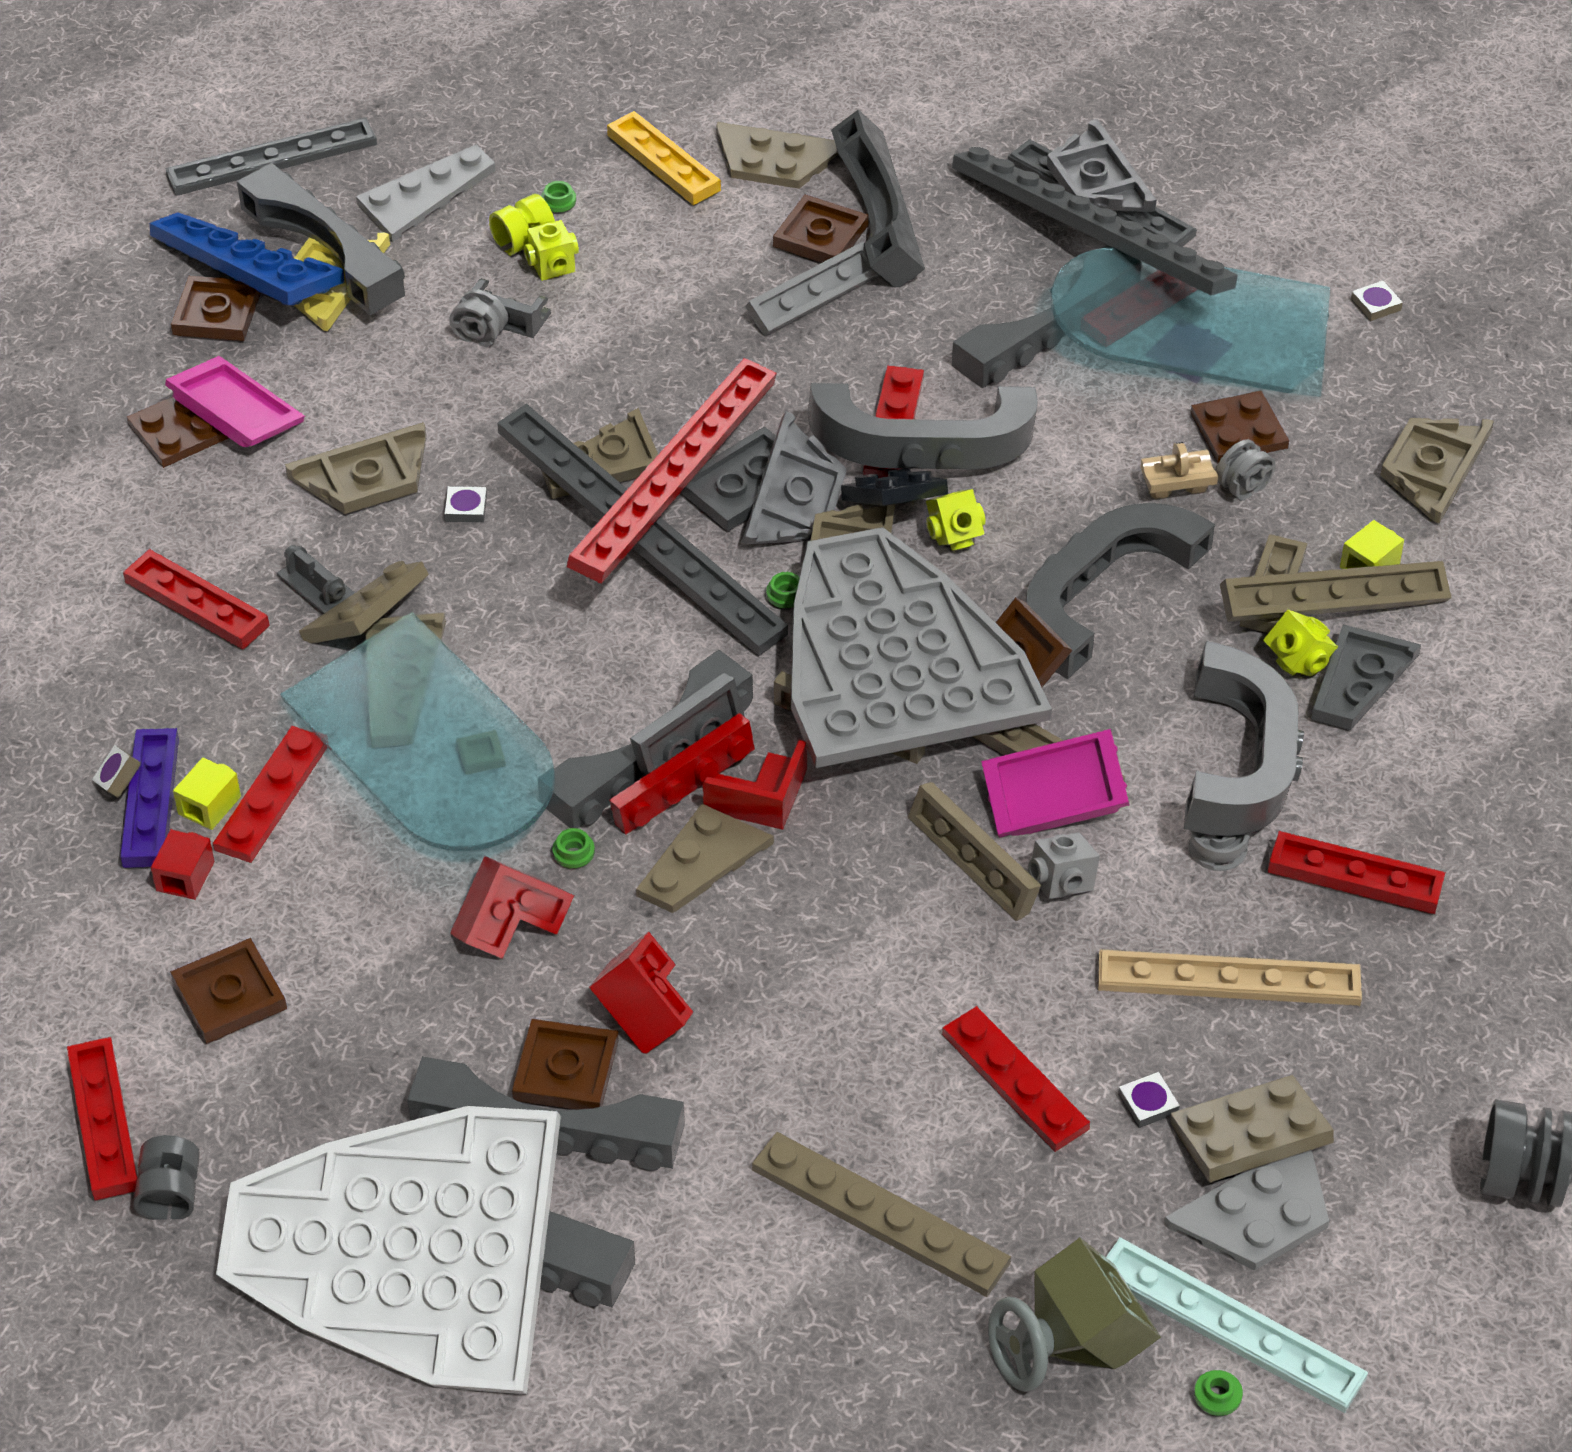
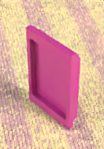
[165,356,305,447]
[981,729,1130,838]

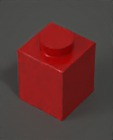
[151,829,215,900]

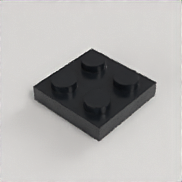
[841,469,948,506]

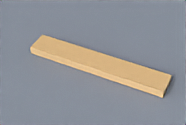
[1098,950,1362,1006]

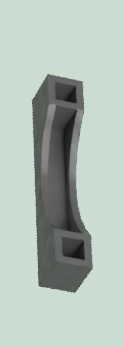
[831,110,925,288]
[237,163,405,315]
[952,245,1141,389]
[538,649,753,828]
[407,1056,685,1170]

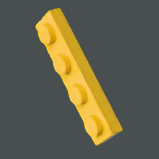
[607,111,721,205]

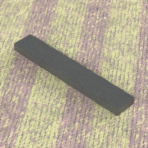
[165,118,377,196]
[1008,139,1197,247]

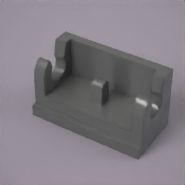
[469,278,551,338]

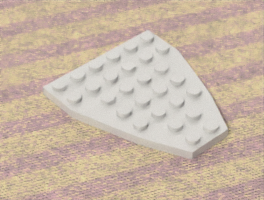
[216,1106,561,1394]

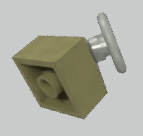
[988,1237,1161,1392]

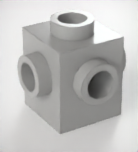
[1028,832,1100,899]

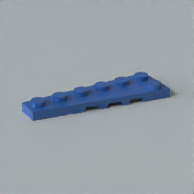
[149,212,344,305]

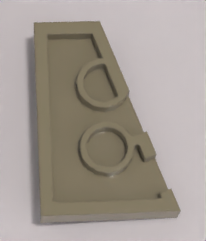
[541,408,658,499]
[299,561,429,643]
[636,804,774,913]

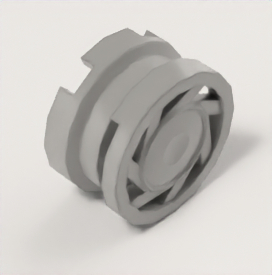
[449,289,508,348]
[1216,439,1276,501]
[1189,831,1250,871]

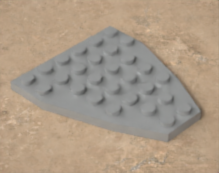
[791,527,1052,768]

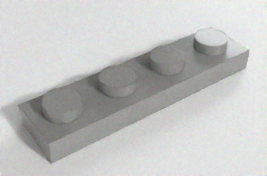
[745,241,880,336]

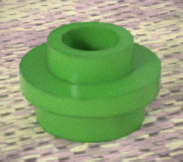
[541,181,576,212]
[766,572,800,608]
[552,828,595,868]
[1194,1370,1243,1416]

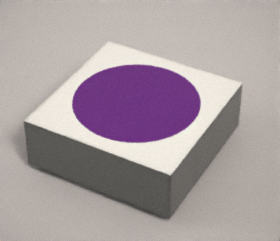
[445,486,487,522]
[1118,1072,1180,1128]

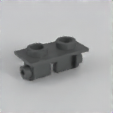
[277,545,355,614]

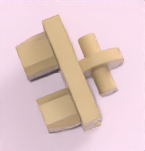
[1140,442,1218,499]

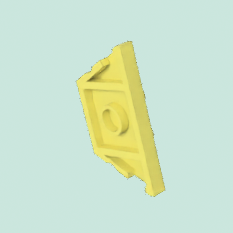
[294,233,390,331]

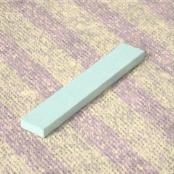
[1106,1237,1368,1413]

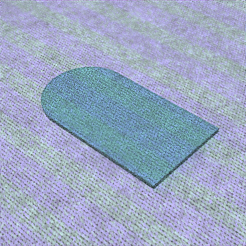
[1050,248,1330,397]
[280,612,555,851]

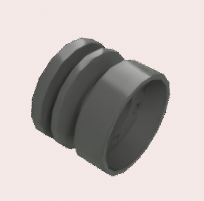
[1480,1099,1572,1208]

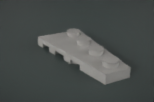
[356,144,496,242]

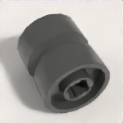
[134,1135,200,1220]

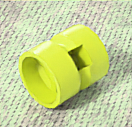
[489,193,555,256]

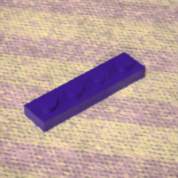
[120,728,179,868]

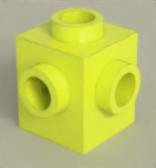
[524,220,579,281]
[925,489,986,550]
[1263,610,1338,677]

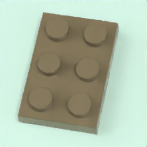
[1171,1075,1334,1182]

